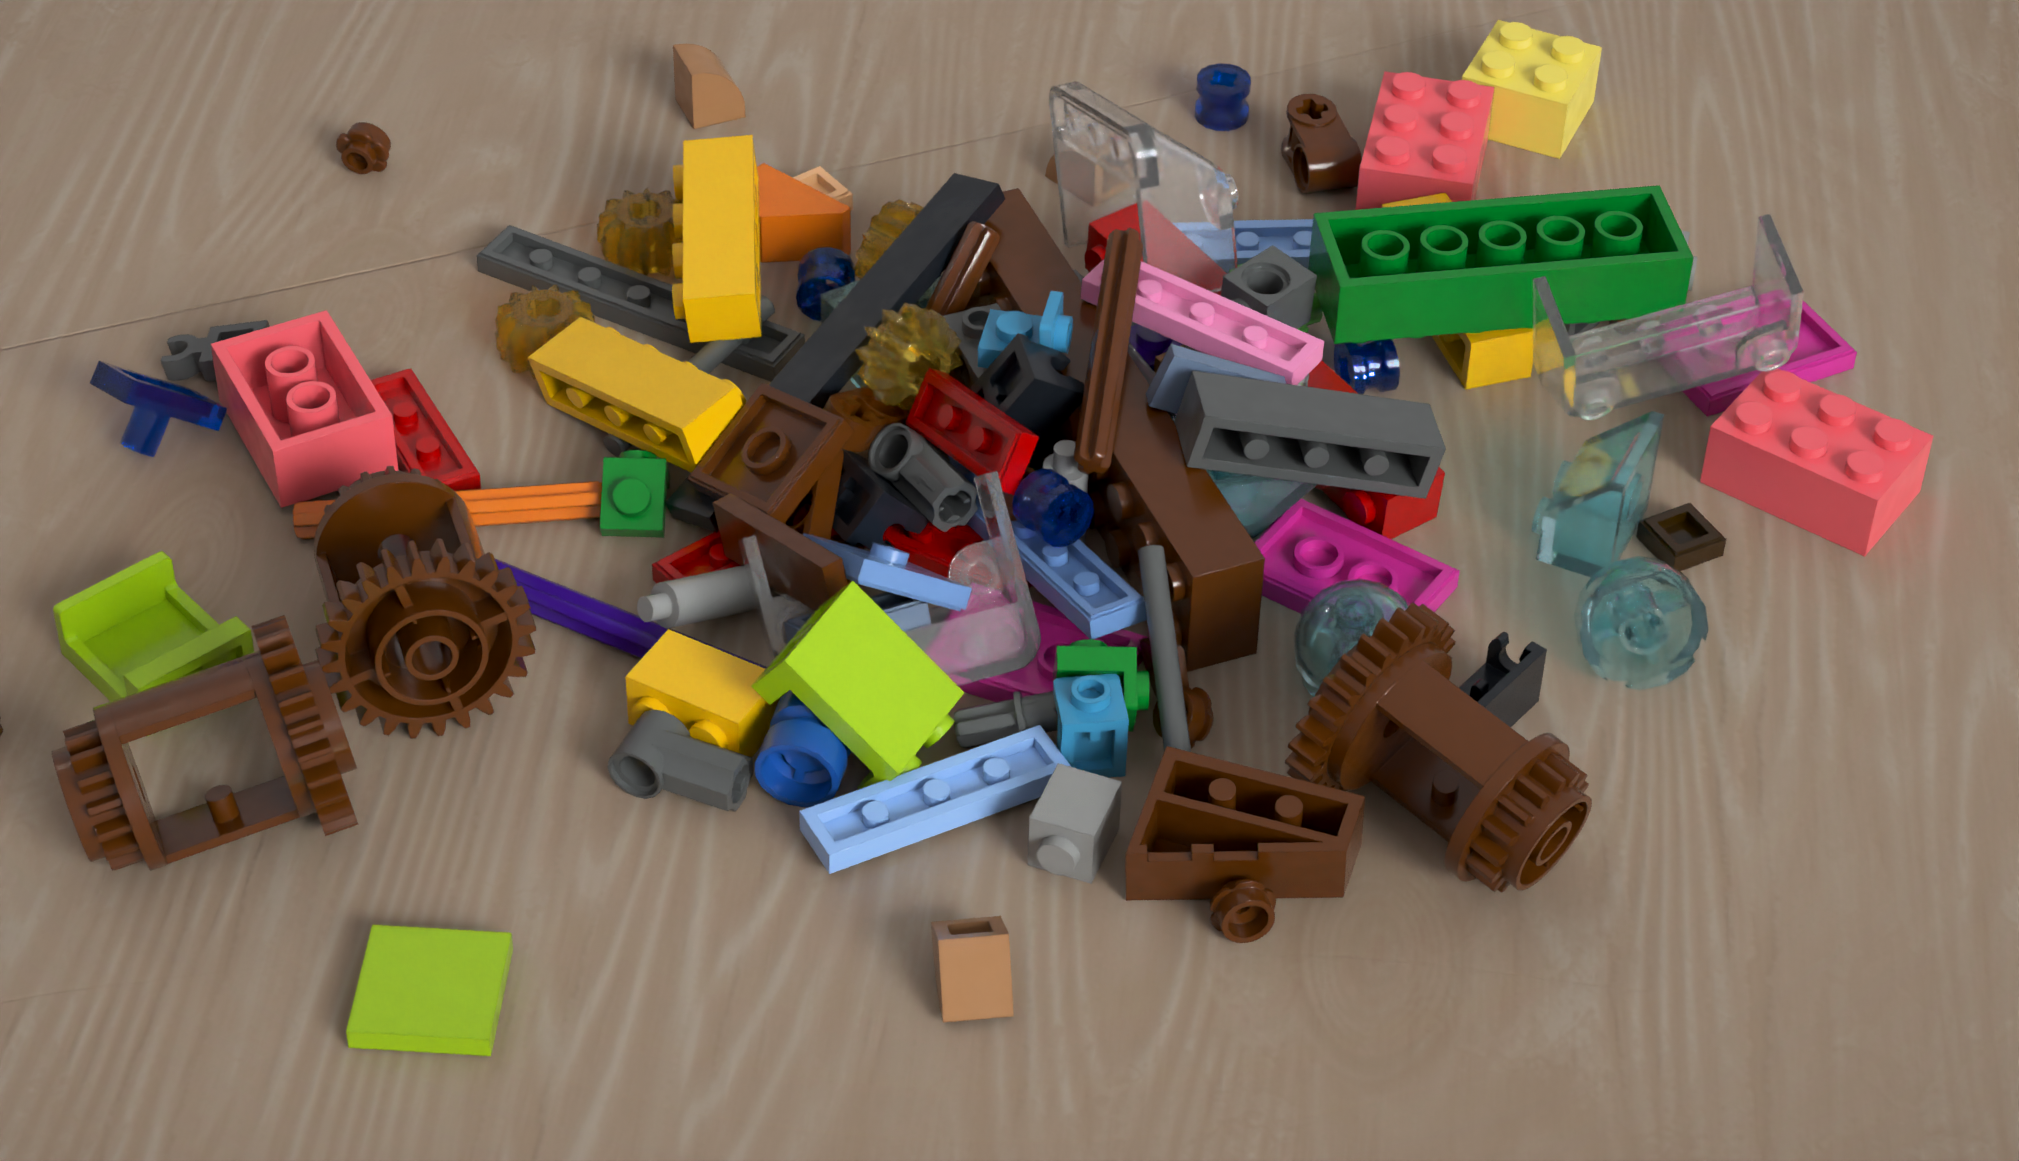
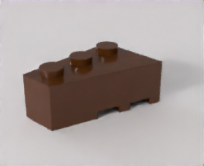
[1125,746,1365,901]

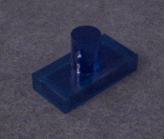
[90,361,228,457]

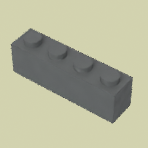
[1175,370,1446,499]

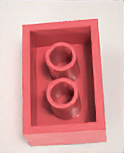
[1355,71,1495,210]
[211,310,399,508]
[1700,364,1933,557]

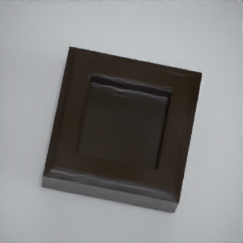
[1636,503,1726,574]

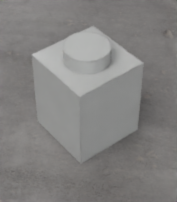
[1028,763,1122,884]

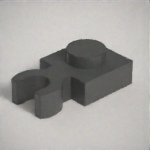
[160,320,270,381]

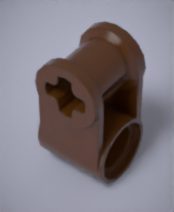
[1281,94,1362,194]

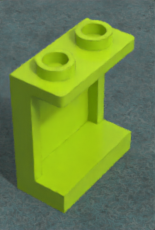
[53,551,254,737]
[751,581,964,789]

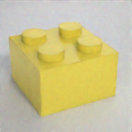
[1462,20,1602,159]

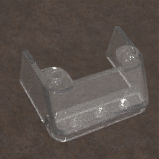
[1049,81,1238,292]
[1533,214,1804,420]
[738,471,1041,686]

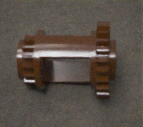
[314,466,536,739]
[1285,603,1592,893]
[52,615,358,871]

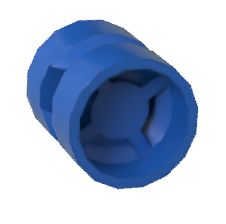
[754,690,852,808]

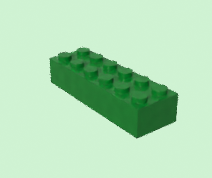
[1308,185,1694,344]

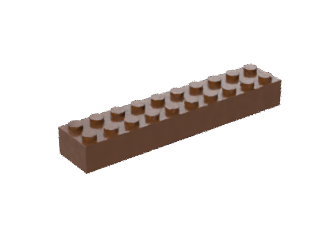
[964,188,1265,672]

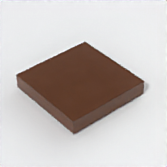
[687,383,855,524]

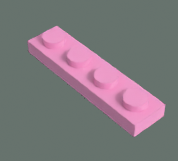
[1081,260,1324,385]

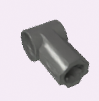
[868,423,978,532]
[607,710,753,812]

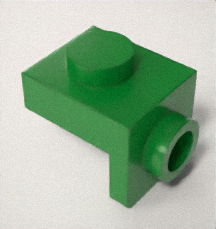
[600,450,670,538]
[1053,639,1149,732]

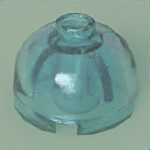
[1574,556,1709,690]
[1293,578,1409,696]

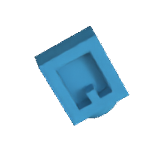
[978,291,1073,368]
[1053,674,1129,778]

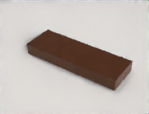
[713,493,848,611]

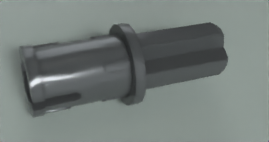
[953,691,1058,748]

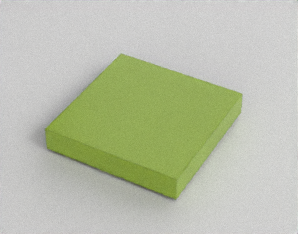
[346,925,513,1056]

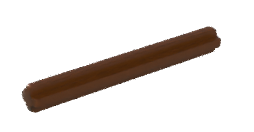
[1073,228,1143,475]

